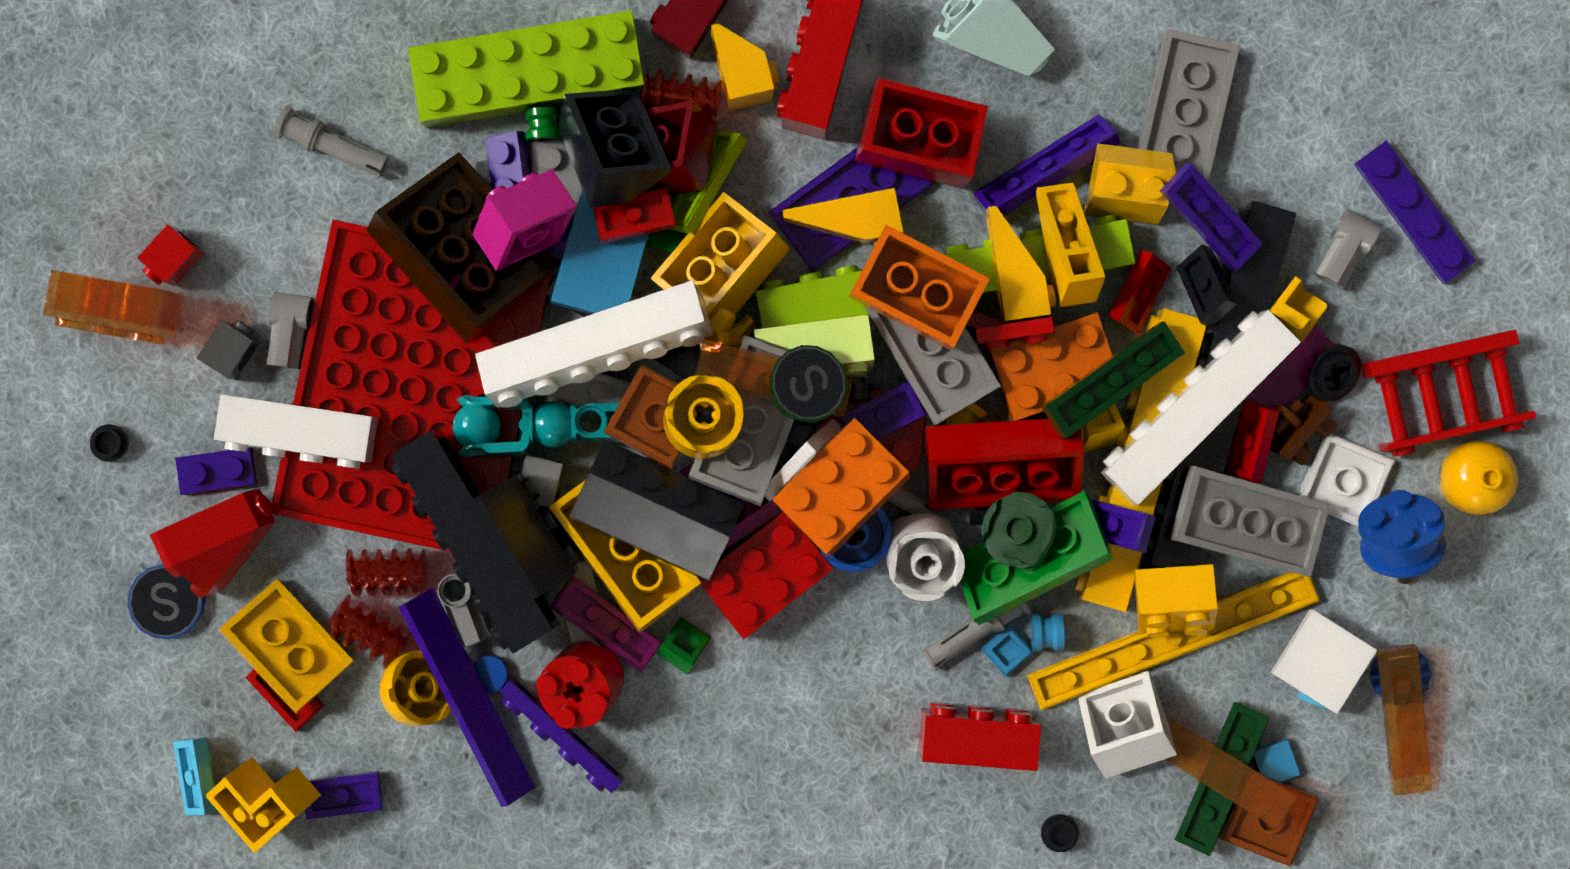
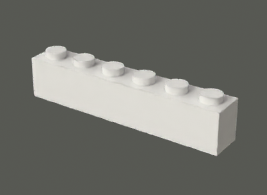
[475,280,713,408]
[1100,310,1301,505]

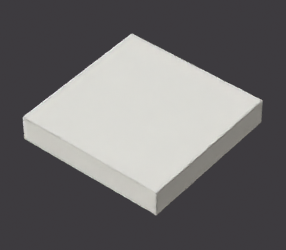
[765,419,842,501]
[1298,434,1395,527]
[1270,609,1377,714]

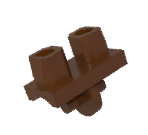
[1270,394,1337,466]

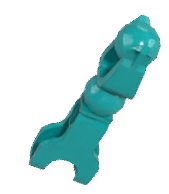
[452,395,621,459]

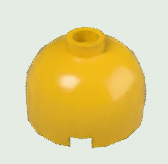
[1440,441,1519,515]
[379,650,451,726]

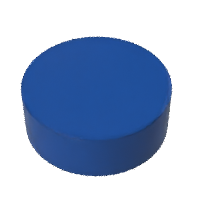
[473,655,508,693]

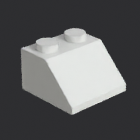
[1078,671,1177,779]

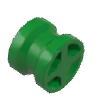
[524,107,563,142]

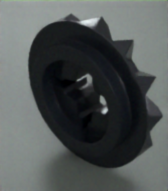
[1305,342,1361,402]

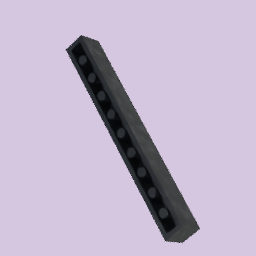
[1142,201,1296,568]

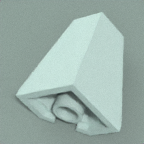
[932,0,1055,76]

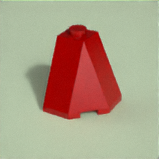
[150,488,275,598]

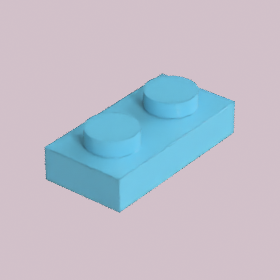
[173,737,218,816]

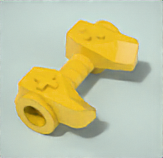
[699,308,756,360]

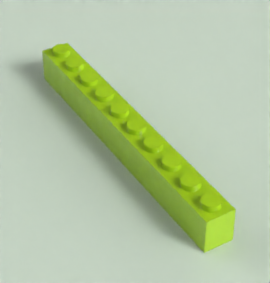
[755,215,1135,328]

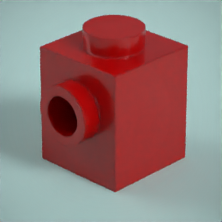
[137,224,204,286]

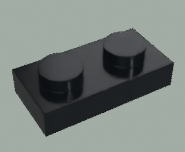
[1176,244,1237,327]

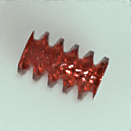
[642,69,722,120]
[345,548,427,596]
[327,593,412,669]

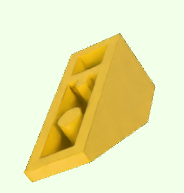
[1036,182,1105,307]
[783,188,904,246]
[985,206,1056,323]

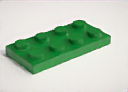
[960,491,1114,625]

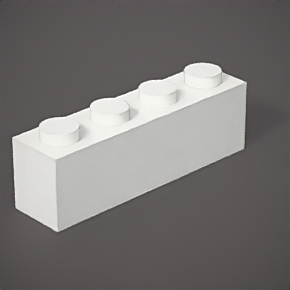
[213,394,378,469]

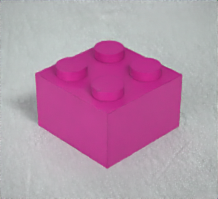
[472,169,577,271]

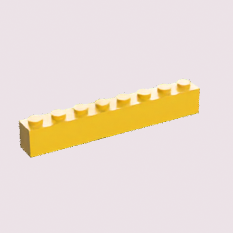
[1074,308,1206,612]

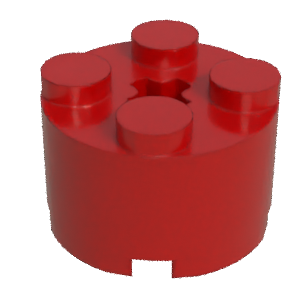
[536,641,624,729]

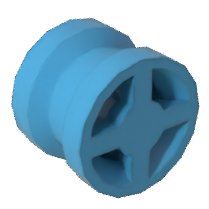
[1030,613,1065,652]

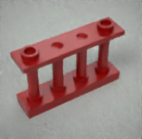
[1361,330,1537,457]

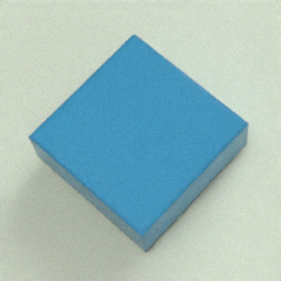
[981,624,1034,677]
[1253,738,1300,782]

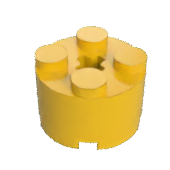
[663,375,744,460]

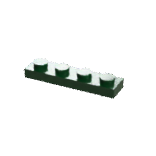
[1041,321,1185,439]
[1175,702,1271,856]

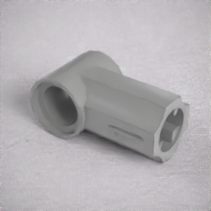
[1313,208,1381,290]
[267,292,314,369]
[437,571,492,647]

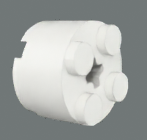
[885,513,965,601]

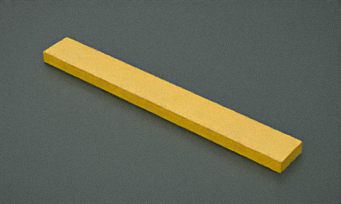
[1026,572,1320,710]

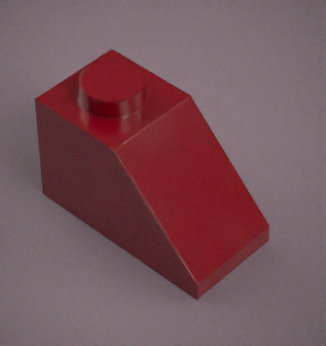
[650,0,728,60]

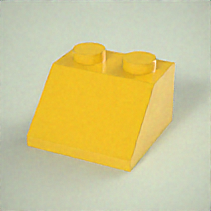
[711,24,779,112]
[1084,143,1176,225]

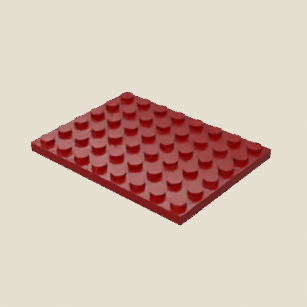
[271,219,554,552]

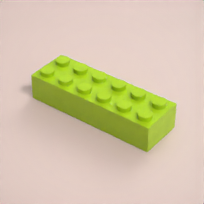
[407,10,647,128]

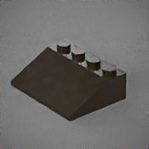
[366,152,559,344]

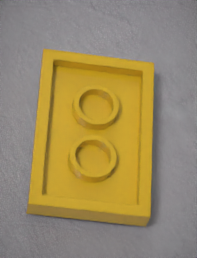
[219,579,354,714]

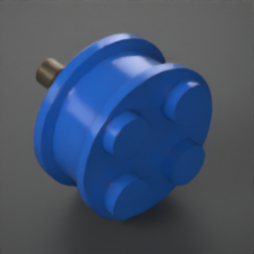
[1358,490,1446,584]

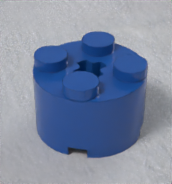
[819,507,892,572]

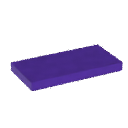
[768,147,933,273]

